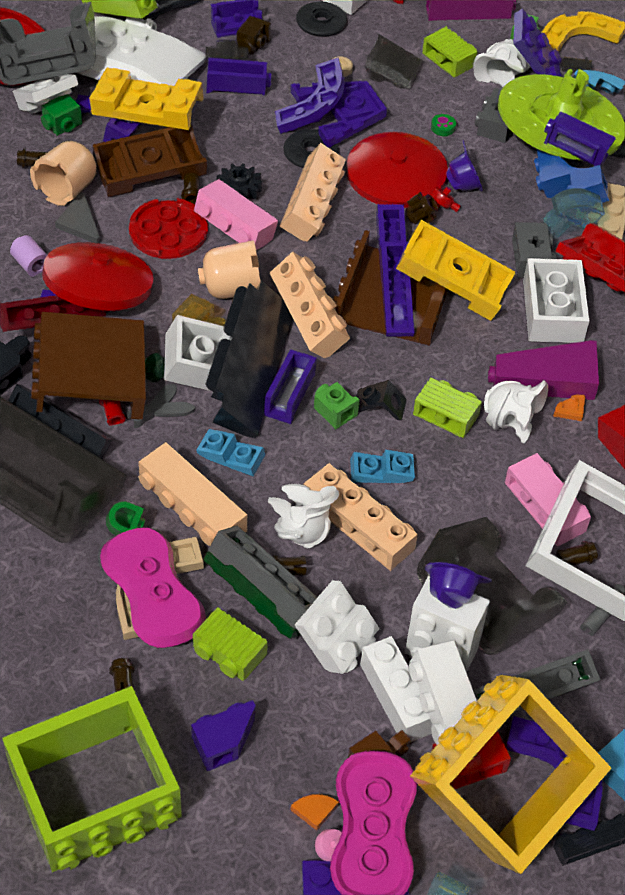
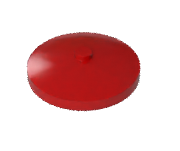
[346,132,448,208]
[42,242,153,311]

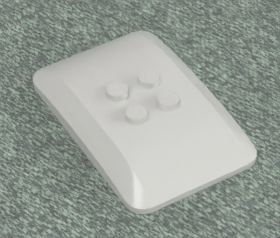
[76,17,205,86]

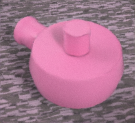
[315,829,342,862]

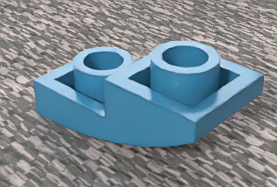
[573,70,625,94]
[196,429,265,476]
[350,450,415,483]

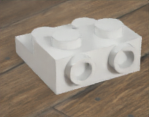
[13,74,79,114]
[295,580,380,674]

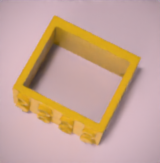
[410,675,611,874]

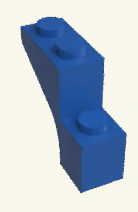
[534,149,610,209]

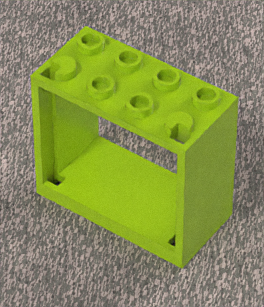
[2,686,182,872]

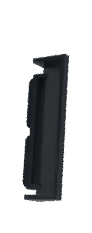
[205,280,292,439]

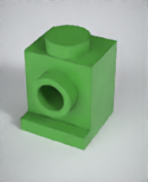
[314,382,359,429]

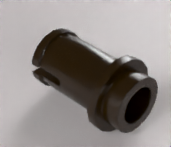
[17,148,48,168]
[181,173,200,204]
[556,540,598,566]
[273,555,307,576]
[109,658,136,694]

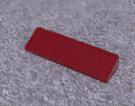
[0,295,106,332]

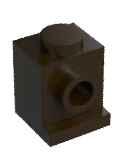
[236,16,271,55]

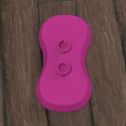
[100,528,206,648]
[330,751,417,895]

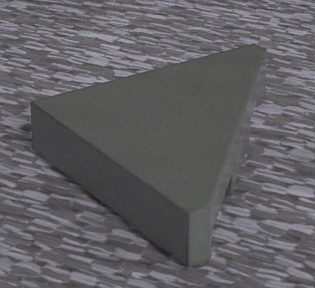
[55,192,100,243]

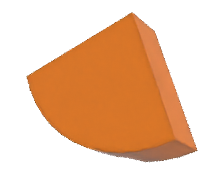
[553,395,585,421]
[290,794,339,830]

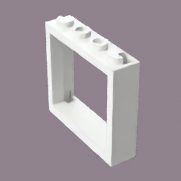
[526,460,625,621]

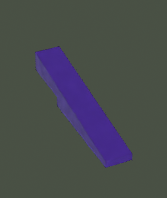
[376,204,414,336]

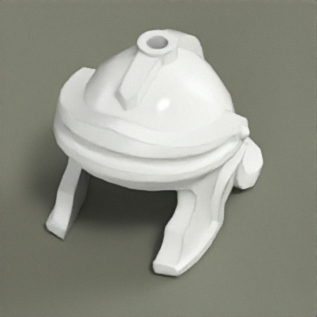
[473,39,530,87]
[484,380,548,444]
[268,484,339,548]

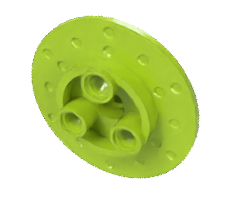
[498,68,625,160]

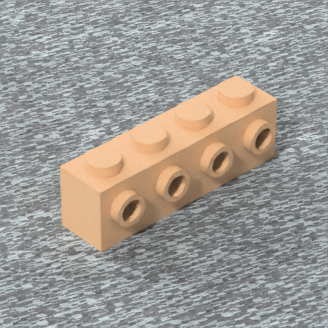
[280,143,346,241]
[270,252,350,358]
[139,442,247,546]
[304,463,418,571]

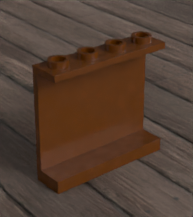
[333,230,456,345]
[31,312,146,419]

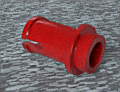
[99,399,126,426]

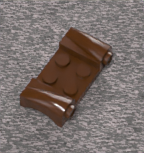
[92,123,207,197]

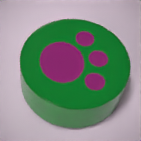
[431,114,456,136]

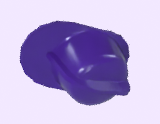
[447,140,483,192]
[425,562,492,609]

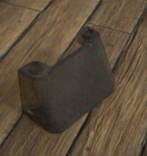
[417,517,567,655]

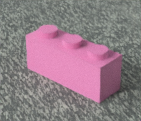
[194,179,278,250]
[505,453,591,547]

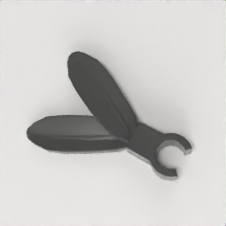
[127,383,195,428]

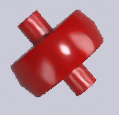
[431,186,461,212]

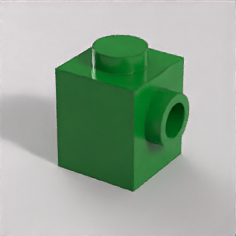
[41,94,82,136]

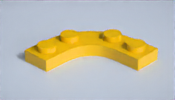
[541,12,625,52]

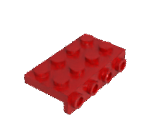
[555,223,625,292]

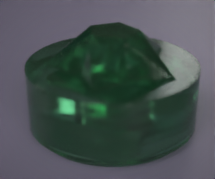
[145,353,165,383]

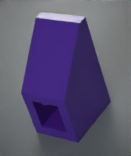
[191,700,255,772]

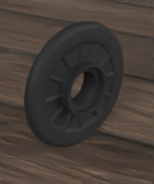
[296,1,347,36]
[283,129,338,168]

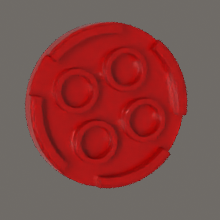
[129,198,208,259]

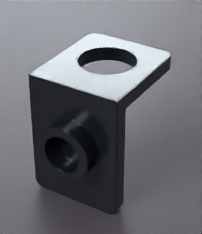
[356,380,407,420]

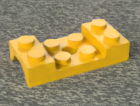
[89,67,204,130]
[396,220,515,321]

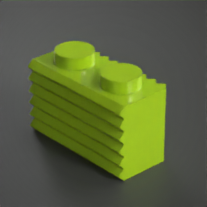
[422,26,477,78]
[413,377,482,438]
[193,607,268,682]

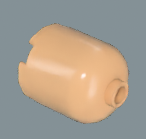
[30,141,96,205]
[198,240,261,299]

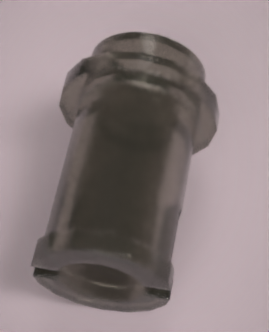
[562,56,593,73]

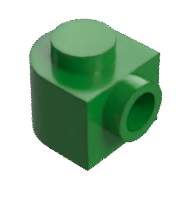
[106,502,145,535]

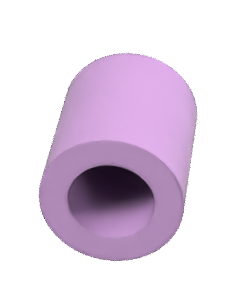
[10,235,47,277]

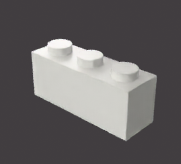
[360,636,432,742]
[409,641,477,745]

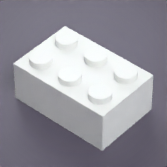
[523,258,589,343]
[405,575,490,673]

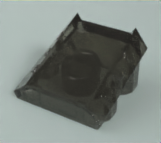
[365,34,424,91]

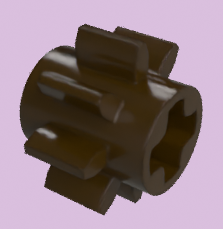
[406,192,438,224]

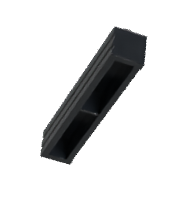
[553,813,625,866]

